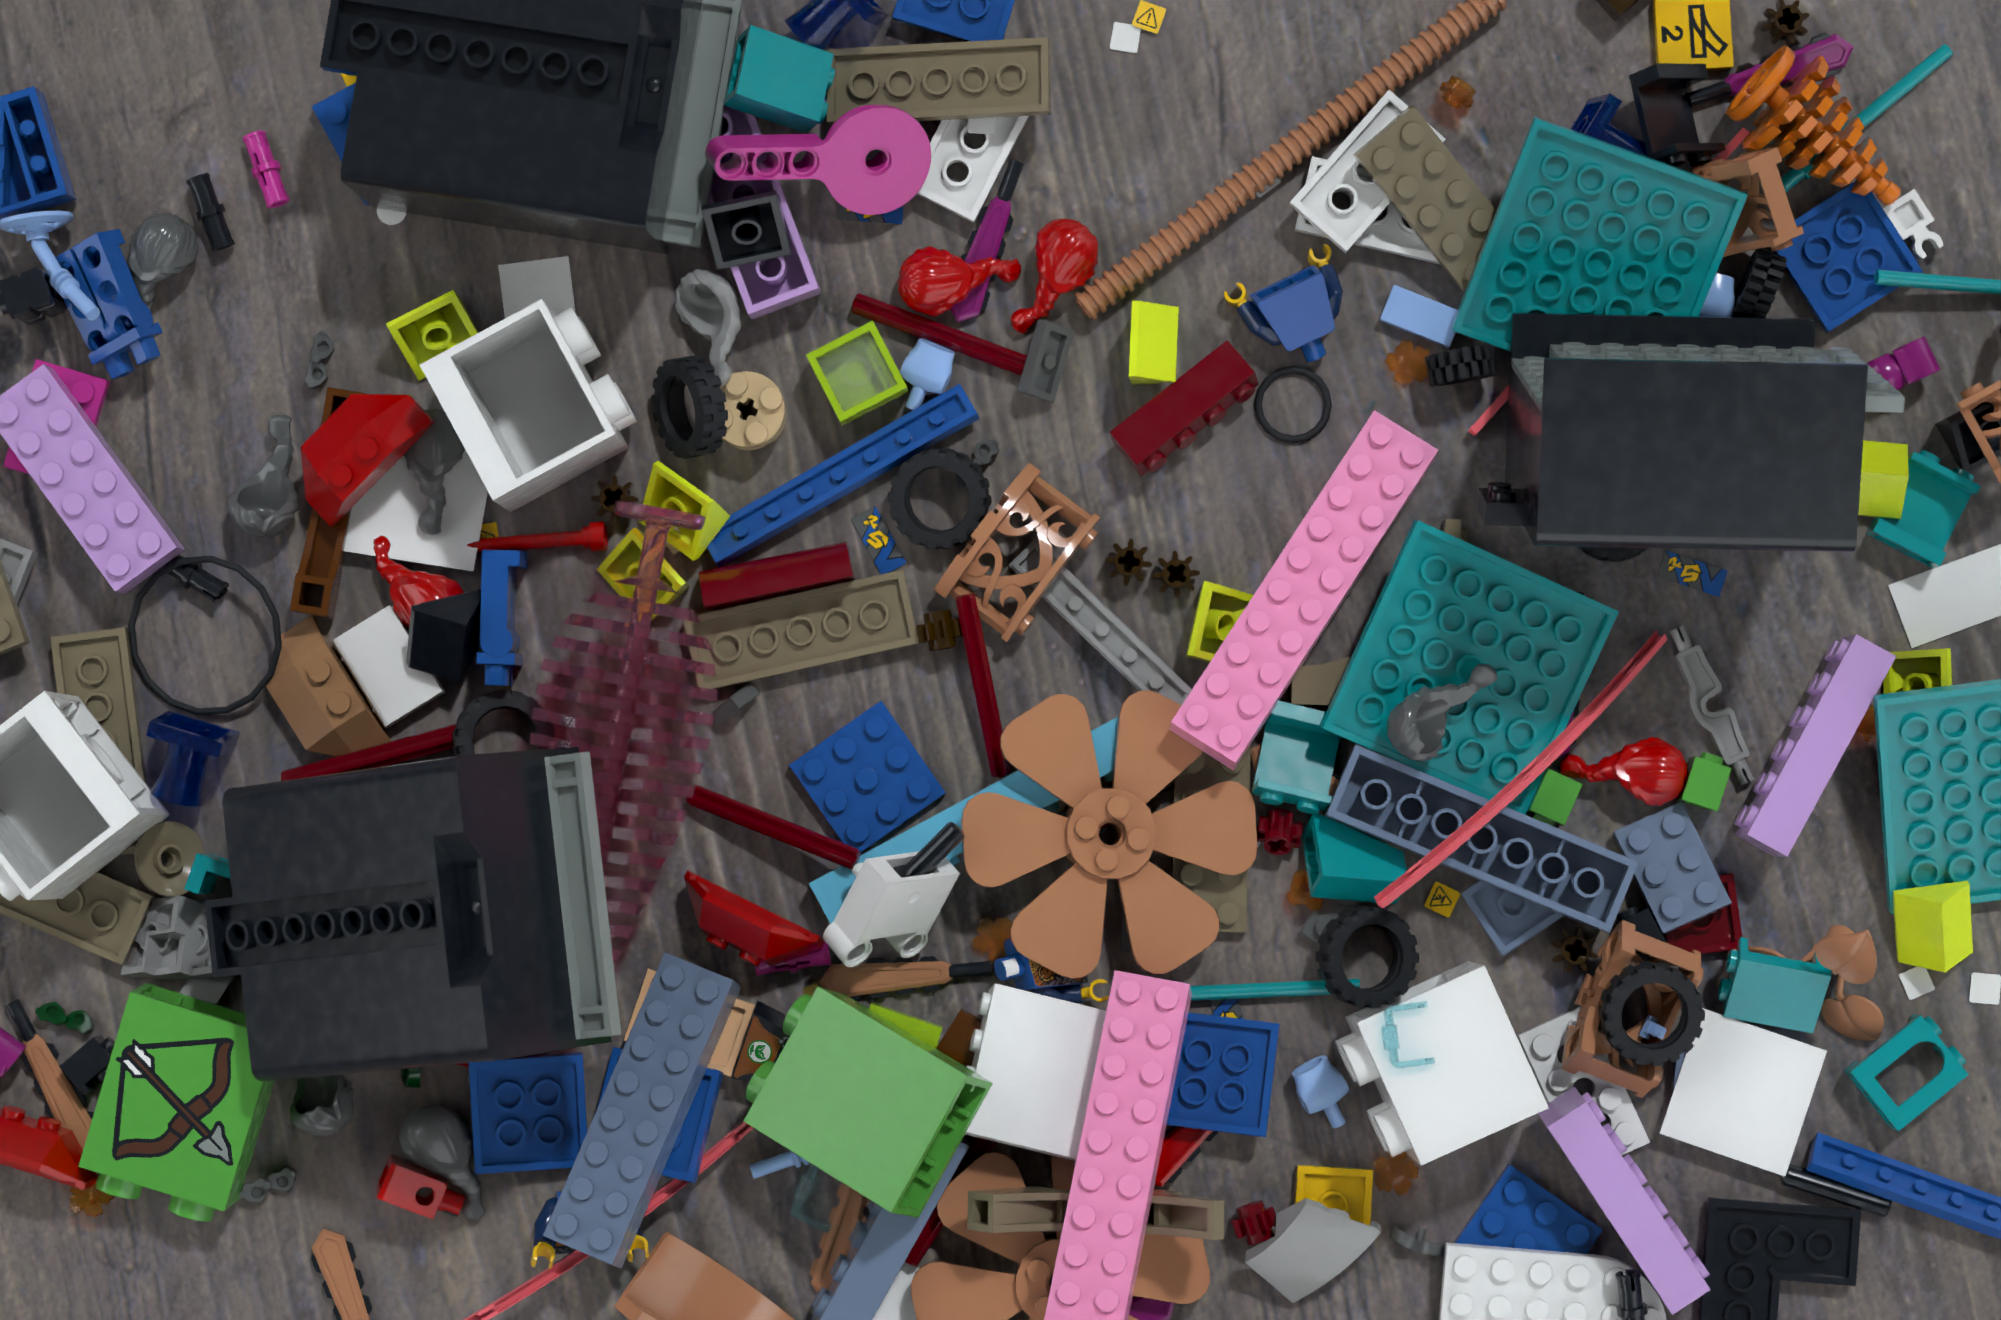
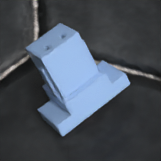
[1639,1015,1667,1040]

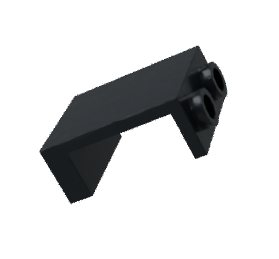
[1629,63,1726,167]

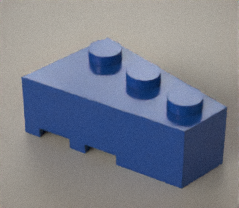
[0,86,77,219]

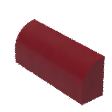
[699,541,855,610]

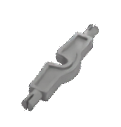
[1669,625,1755,785]

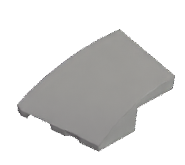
[120,895,224,979]
[1245,1198,1381,1303]

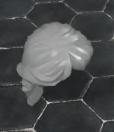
[675,269,741,387]

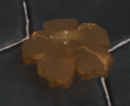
[1385,340,1430,385]
[973,916,1012,961]
[1374,1152,1419,1196]
[69,1175,115,1218]

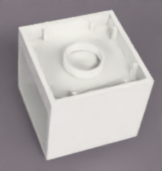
[420,299,637,512]
[0,691,170,901]
[1335,961,1549,1166]

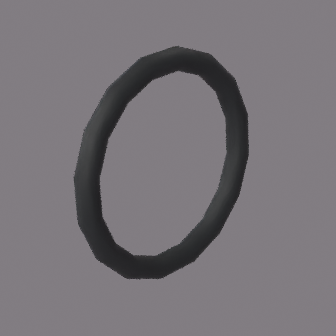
[1254,366,1332,443]

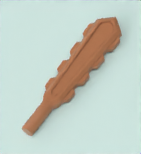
[810,1183,870,1293]

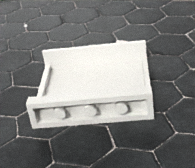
[964,983,1106,1165]

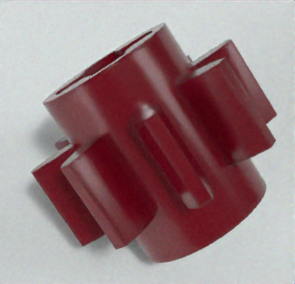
[1256,808,1303,855]
[1231,1200,1276,1245]

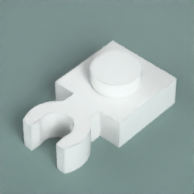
[1883,189,1943,260]

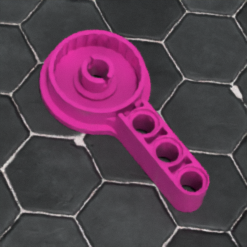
[705,105,931,215]

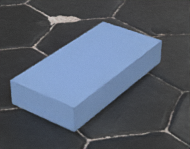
[1379,285,1458,348]

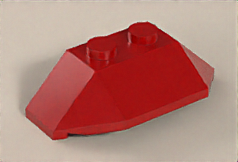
[300,394,435,527]
[684,870,825,967]
[0,1106,98,1190]

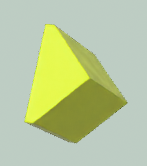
[386,289,479,381]
[1129,301,1179,385]
[1858,440,1909,519]
[638,461,730,561]
[596,527,690,625]
[1186,581,1253,663]
[1883,648,1952,694]
[1893,881,1973,973]

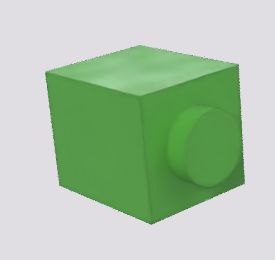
[1676,752,1732,812]
[1527,769,1583,826]

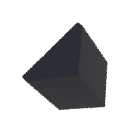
[701,190,791,270]
[1935,388,2001,472]
[406,589,481,683]

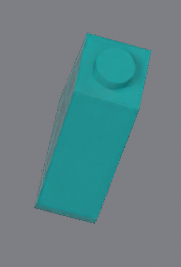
[1301,814,1409,904]

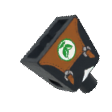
[732,1001,789,1082]

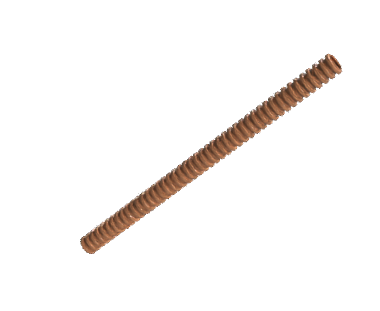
[1074,0,1507,321]

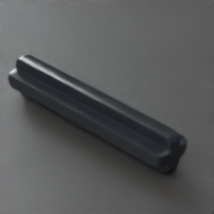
[1781,1164,1892,1217]

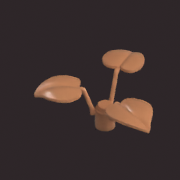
[1727,925,1884,1041]

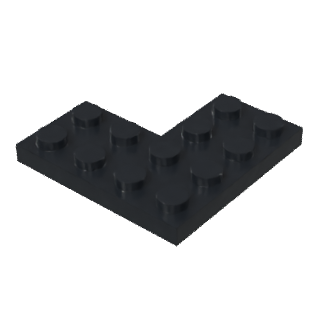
[1699,1197,1861,1320]

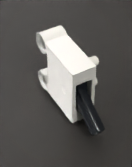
[823,822,965,967]

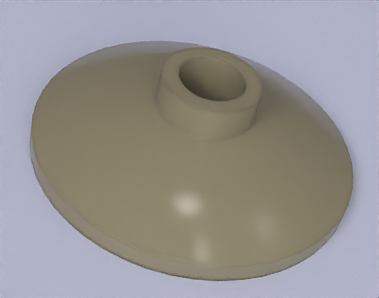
[134,821,204,897]

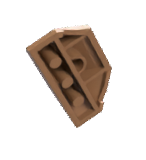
[266,615,392,756]

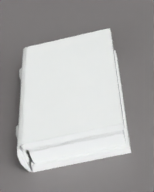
[332,605,446,728]

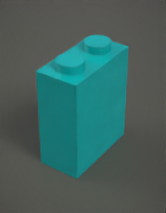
[723,25,835,133]

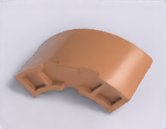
[614,1232,795,1320]

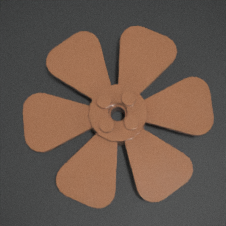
[961,690,1257,979]
[911,1151,1210,1320]

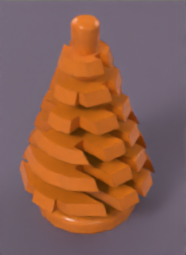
[1725,45,1901,206]

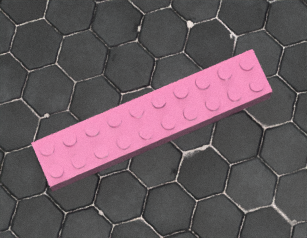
[1170,410,1438,771]
[1044,970,1192,1320]

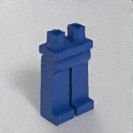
[55,229,163,380]
[477,550,528,686]

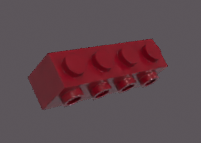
[1109,340,1259,477]

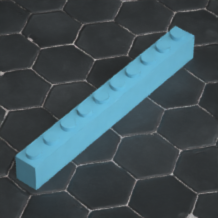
[809,717,1118,923]

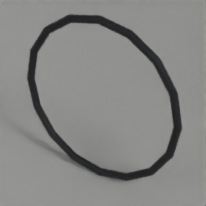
[128,556,282,715]

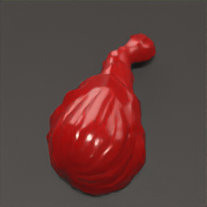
[1010,219,1098,334]
[897,246,1021,317]
[373,536,465,629]
[1560,737,1688,806]

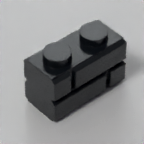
[0,267,67,325]

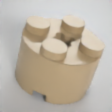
[720,371,787,451]

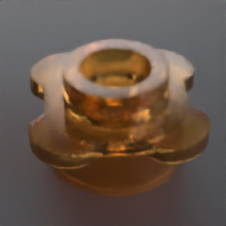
[1439,76,1476,109]
[1856,704,1876,742]
[1287,869,1323,911]

